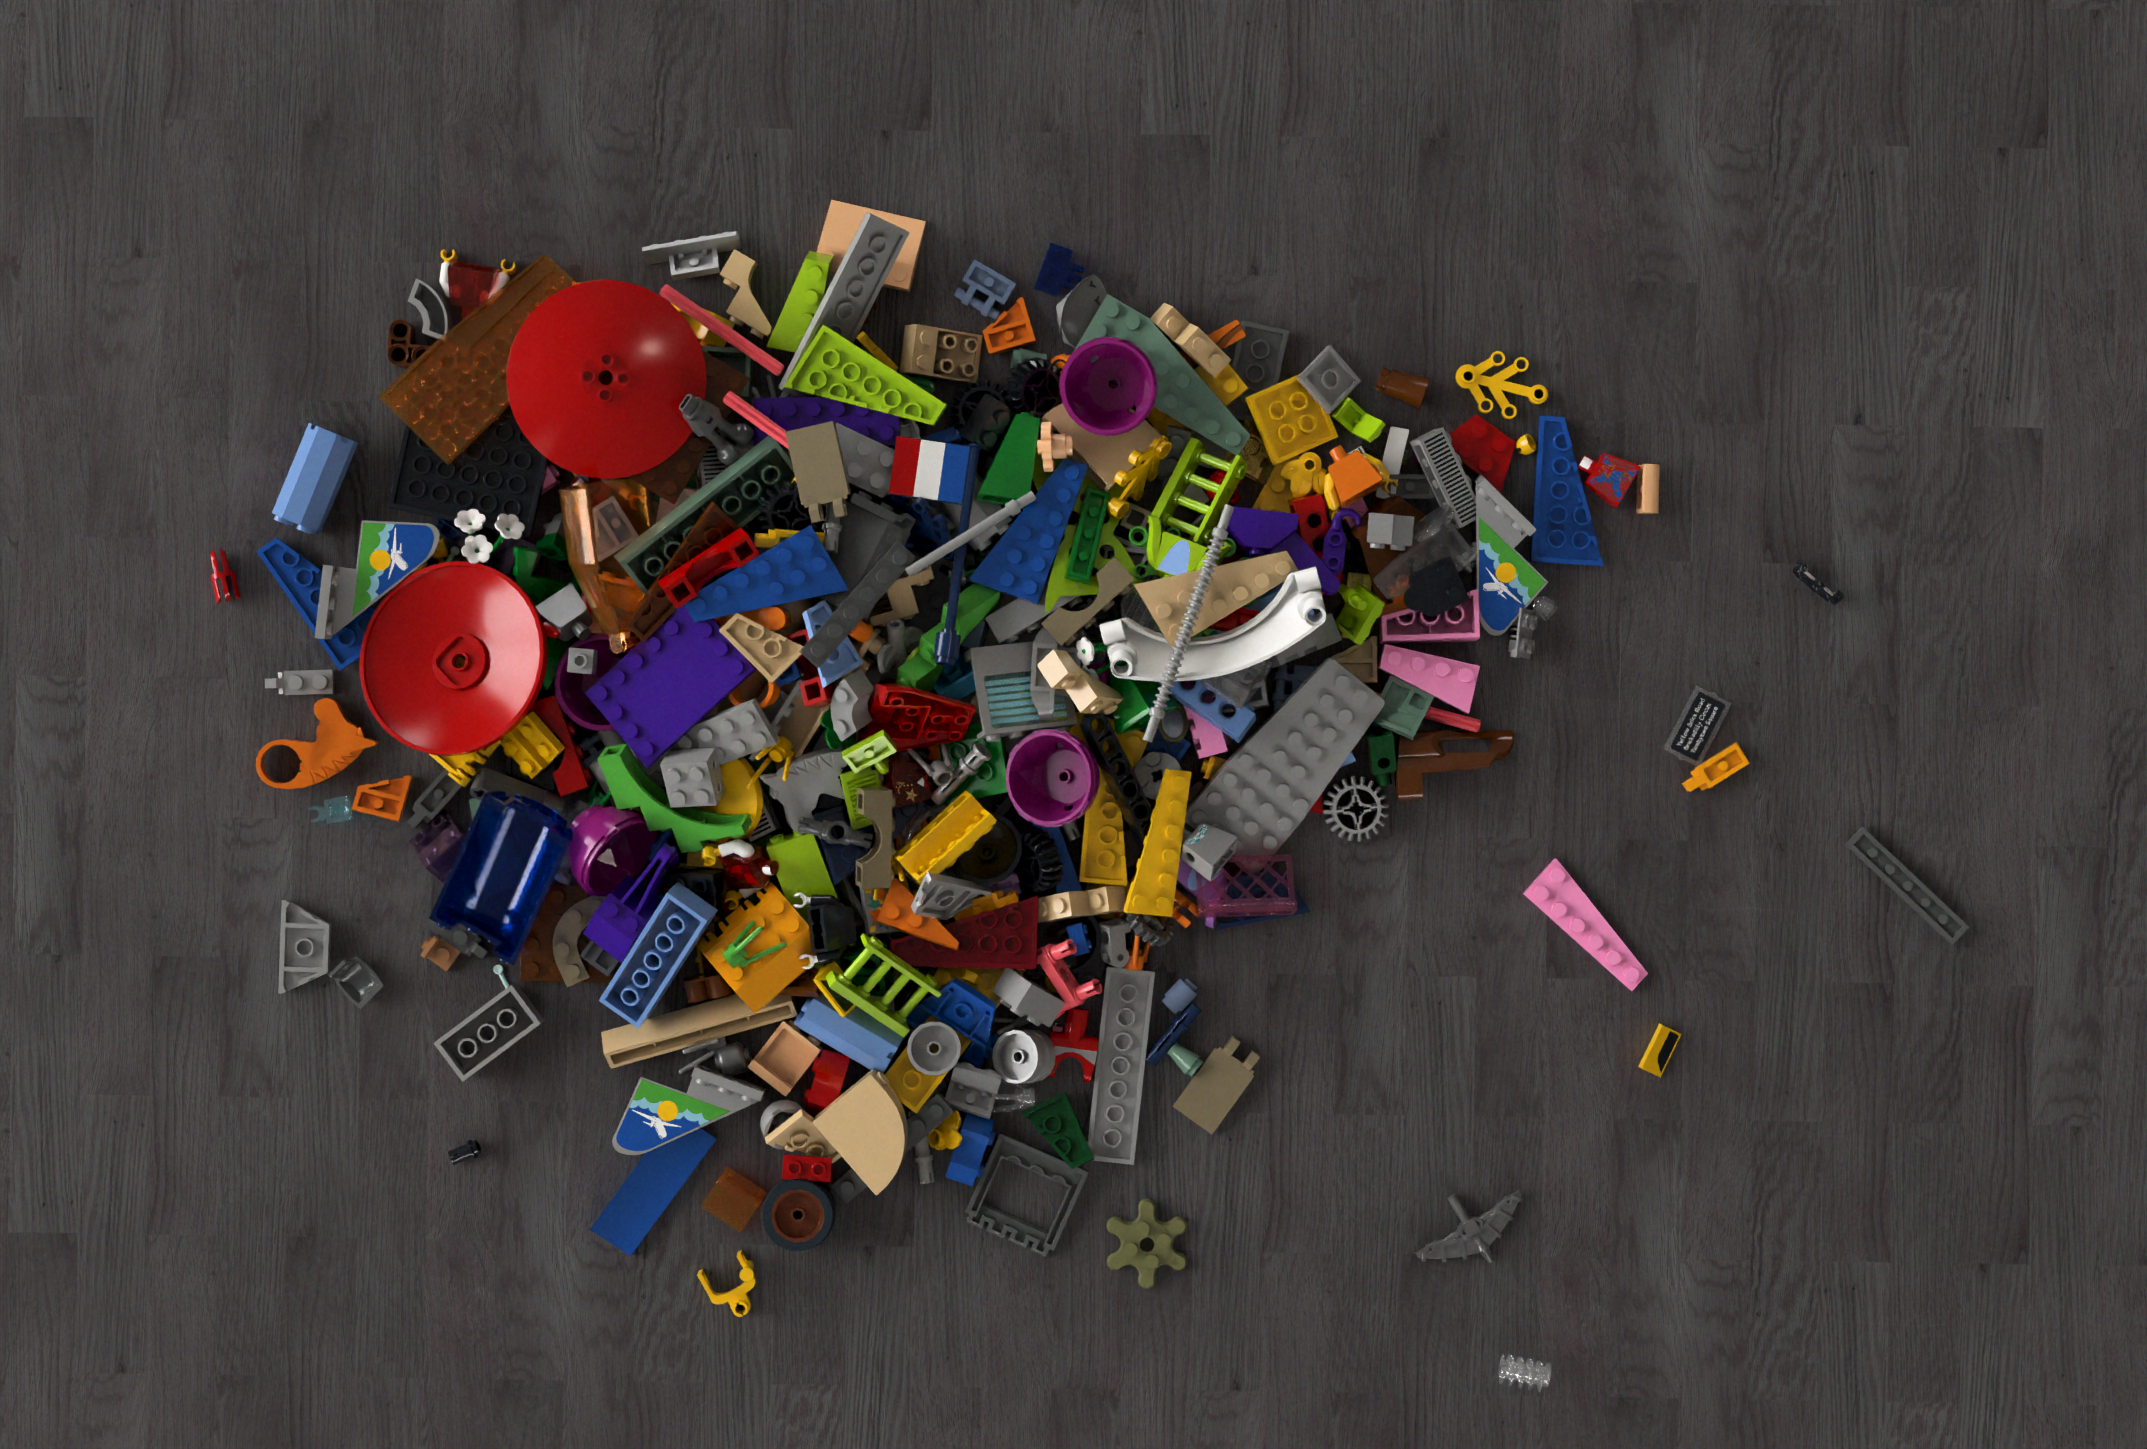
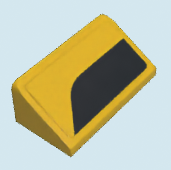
[813,961,856,1018]
[1638,1023,1681,1078]

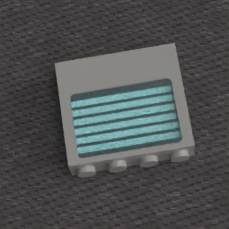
[963,641,1077,742]

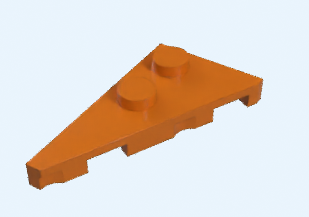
[877,878,959,951]

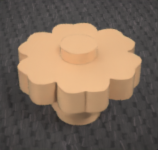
[1037,422,1073,472]

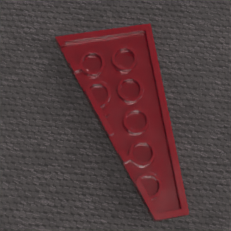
[890,896,1039,970]

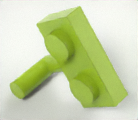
[842,729,897,775]

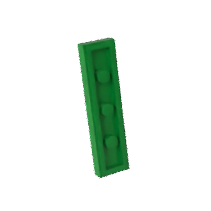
[1064,486,1110,585]

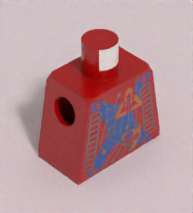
[1578,453,1641,508]

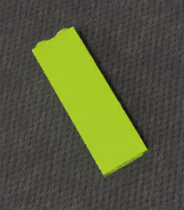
[766,830,858,970]

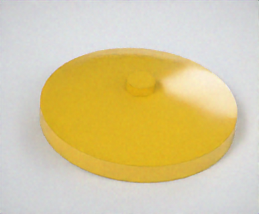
[693,757,763,844]

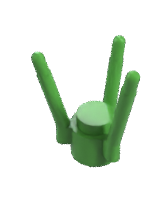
[722,921,787,969]

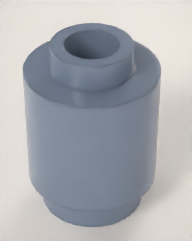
[1162,978,1198,1014]

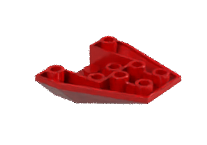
[863,684,976,752]

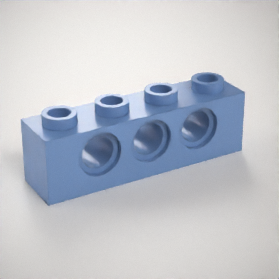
[1158,678,1256,743]

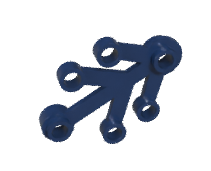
[886,494,956,561]

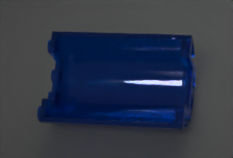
[429,791,574,965]

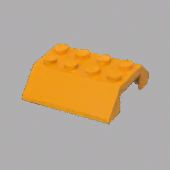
[696,880,816,1014]

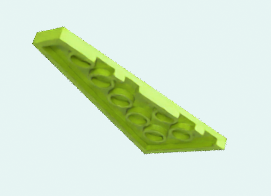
[784,324,947,425]

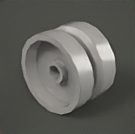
[907,1021,961,1075]
[992,1029,1056,1084]

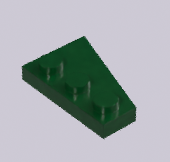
[1021,1092,1095,1169]

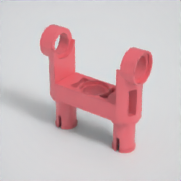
[1014,939,1102,1019]

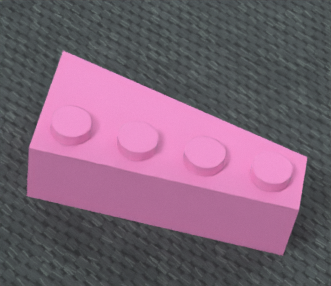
[1379,589,1480,644]
[1377,644,1480,714]
[1182,681,1230,759]

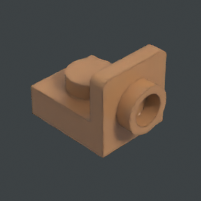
[420,935,461,972]

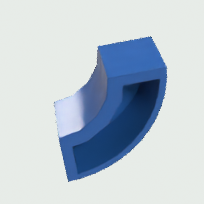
[945,1113,996,1186]

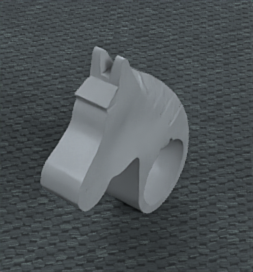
[759,746,883,834]

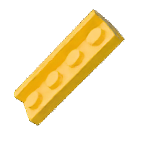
[893,790,997,885]

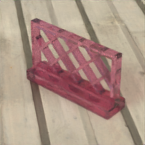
[1195,854,1297,918]

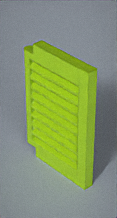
[839,766,882,830]

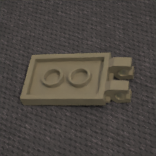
[785,421,851,523]
[1173,1035,1260,1135]

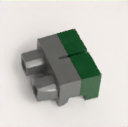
[535,513,588,573]

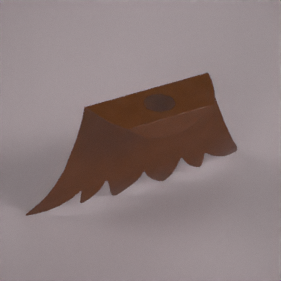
[1350,495,1456,608]

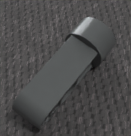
[470,768,566,828]

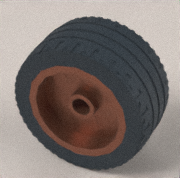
[762,1178,836,1251]

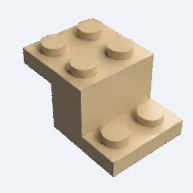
[869,559,934,627]

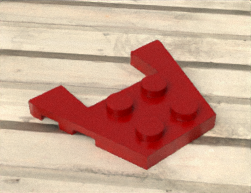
[1415,414,1516,493]

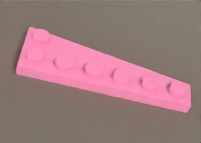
[1523,858,1648,991]

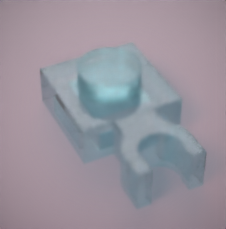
[309,796,354,824]

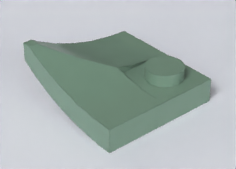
[1371,675,1435,740]

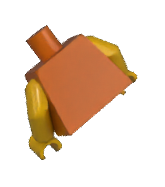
[1324,445,1398,520]

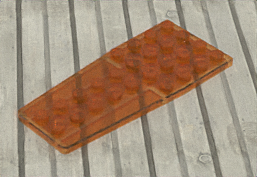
[378,254,577,465]

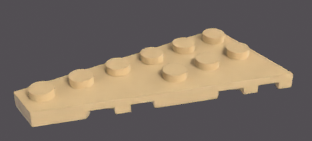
[1133,551,1299,648]

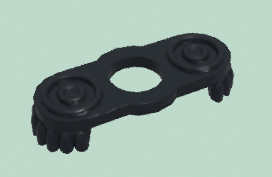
[1792,560,1844,605]

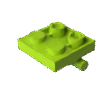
[1335,583,1385,645]

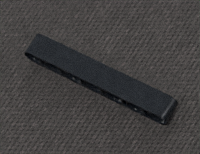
[1080,714,1153,853]

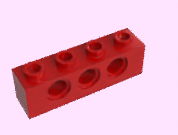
[1288,493,1344,594]

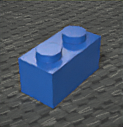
[1066,922,1092,956]

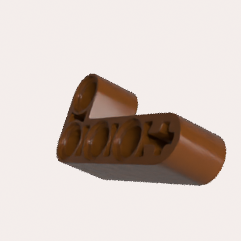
[387,319,486,373]

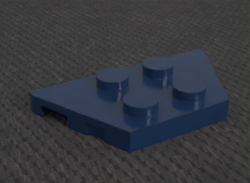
[1217,868,1310,930]

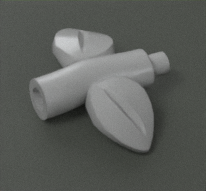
[877,619,925,674]

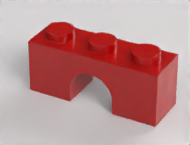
[786,629,836,708]

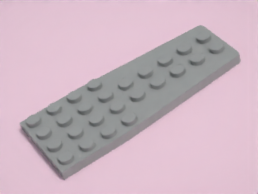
[1185,657,1385,874]

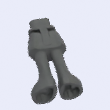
[679,394,753,465]

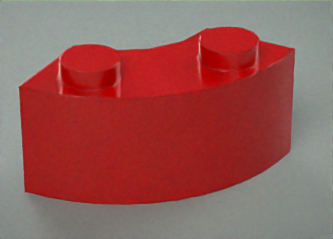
[803,1049,851,1115]

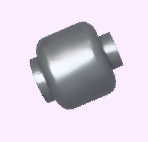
[714,1042,752,1077]

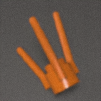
[1115,912,1150,971]

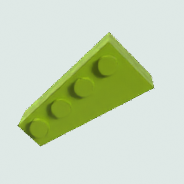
[766,251,833,353]

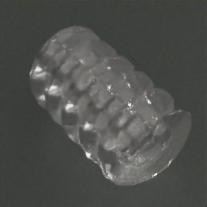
[1498,1353,1551,1392]

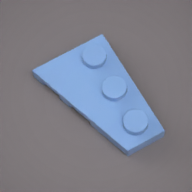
[802,600,864,688]

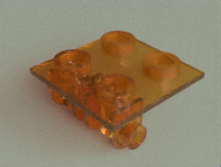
[700,1166,767,1233]

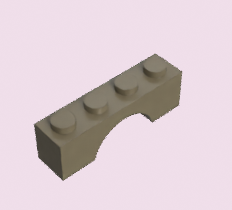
[1041,557,1134,646]
[855,787,896,889]

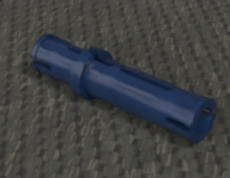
[1146,1001,1202,1066]

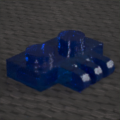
[1034,242,1085,297]

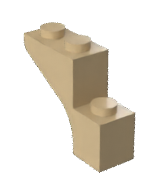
[720,249,773,339]
[1150,303,1231,378]
[1037,649,1123,715]
[1038,886,1126,923]

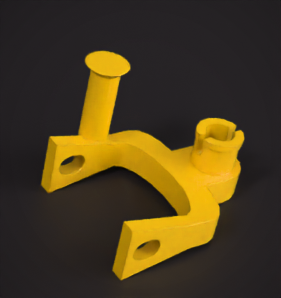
[697,1250,756,1317]

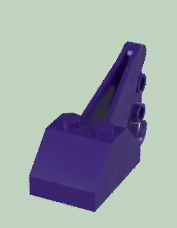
[1226,506,1361,595]
[583,843,686,963]

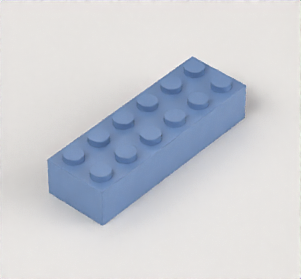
[599,882,718,1029]

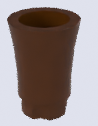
[1375,367,1430,410]

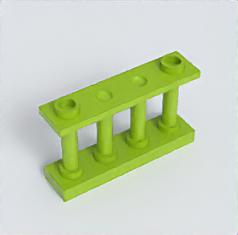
[1147,437,1247,547]
[826,933,941,1038]

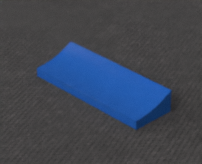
[590,1127,717,1256]

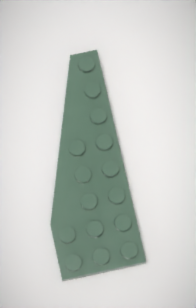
[1073,294,1250,456]

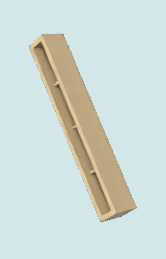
[601,994,798,1069]

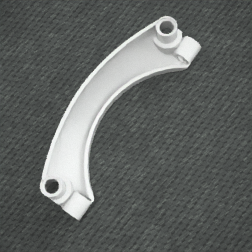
[1099,566,1326,682]

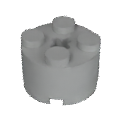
[1134,752,1182,806]

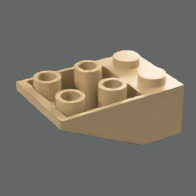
[899,324,983,384]

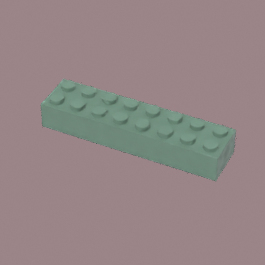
[614,435,795,595]

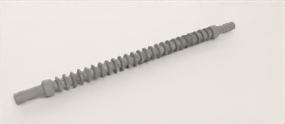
[1143,504,1234,743]

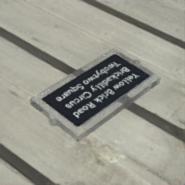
[1663,685,1732,766]

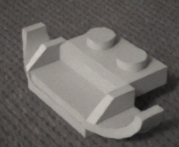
[1030,627,1081,720]

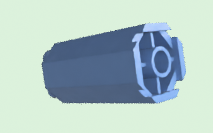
[272,423,358,535]
[794,991,903,1073]

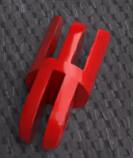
[210,549,241,604]

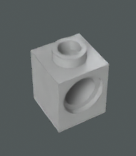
[567,647,598,675]

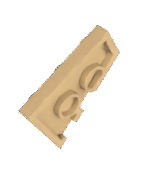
[719,613,803,684]
[765,1109,842,1164]

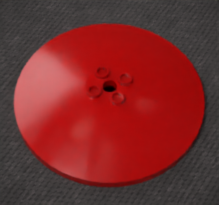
[507,280,707,479]
[359,561,547,756]

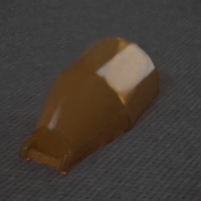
[559,479,653,654]

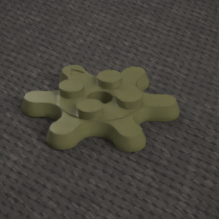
[1107,1198,1187,1289]

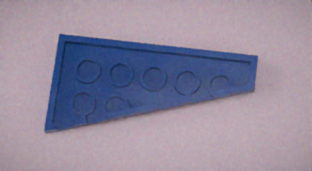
[1530,416,1604,566]
[968,458,1088,605]
[684,525,849,622]
[256,538,375,671]

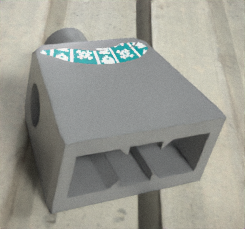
[1181,823,1238,881]

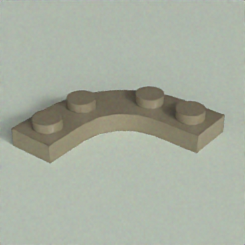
[553,896,607,988]

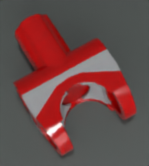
[1048,1007,1099,1082]

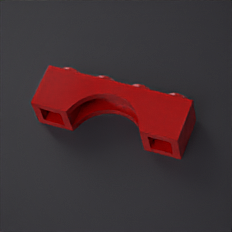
[658,527,760,609]
[530,695,593,797]

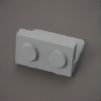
[945,1062,1002,1119]

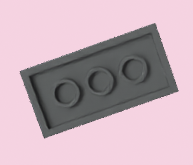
[1226,320,1289,423]

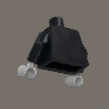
[792,893,863,969]

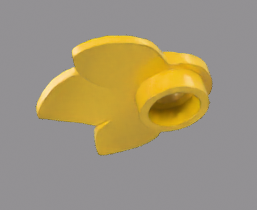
[1280,452,1326,498]
[928,1110,962,1150]

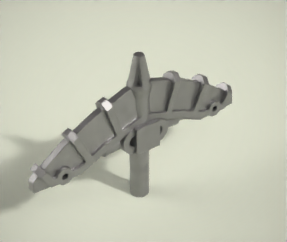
[1415,1190,1523,1263]

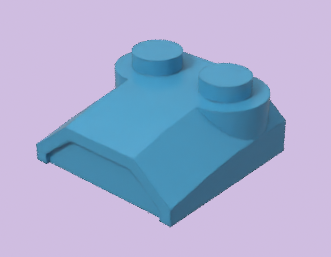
[933,646,976,701]

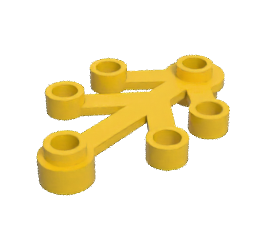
[1455,351,1548,419]
[1107,435,1172,519]

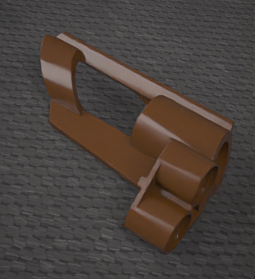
[1394,730,1514,801]
[683,869,744,1003]

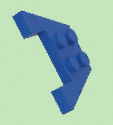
[906,978,997,1069]

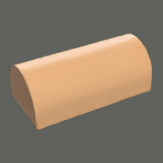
[1636,464,1660,514]

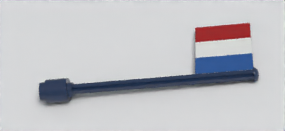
[888,436,982,666]

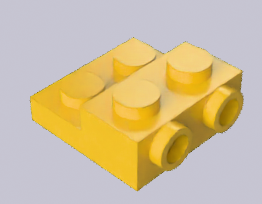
[500,711,565,779]

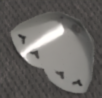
[1056,274,1107,348]

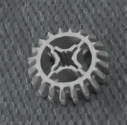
[1323,776,1389,842]

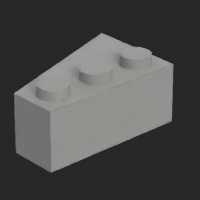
[1268,613,1342,668]

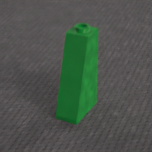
[976,412,1040,509]

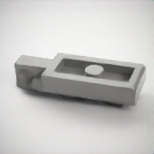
[265,670,335,695]

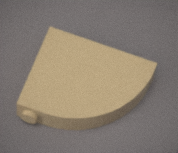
[1039,403,1162,492]
[812,1068,908,1195]

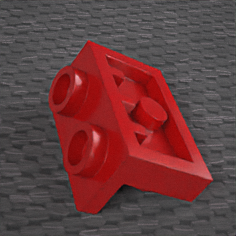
[782,1154,833,1182]

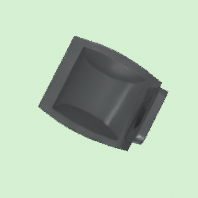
[328,956,385,1009]

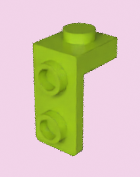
[1331,397,1386,442]

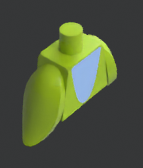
[1147,515,1233,578]

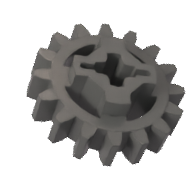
[1125,912,1174,947]

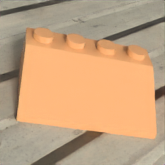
[817,200,926,293]

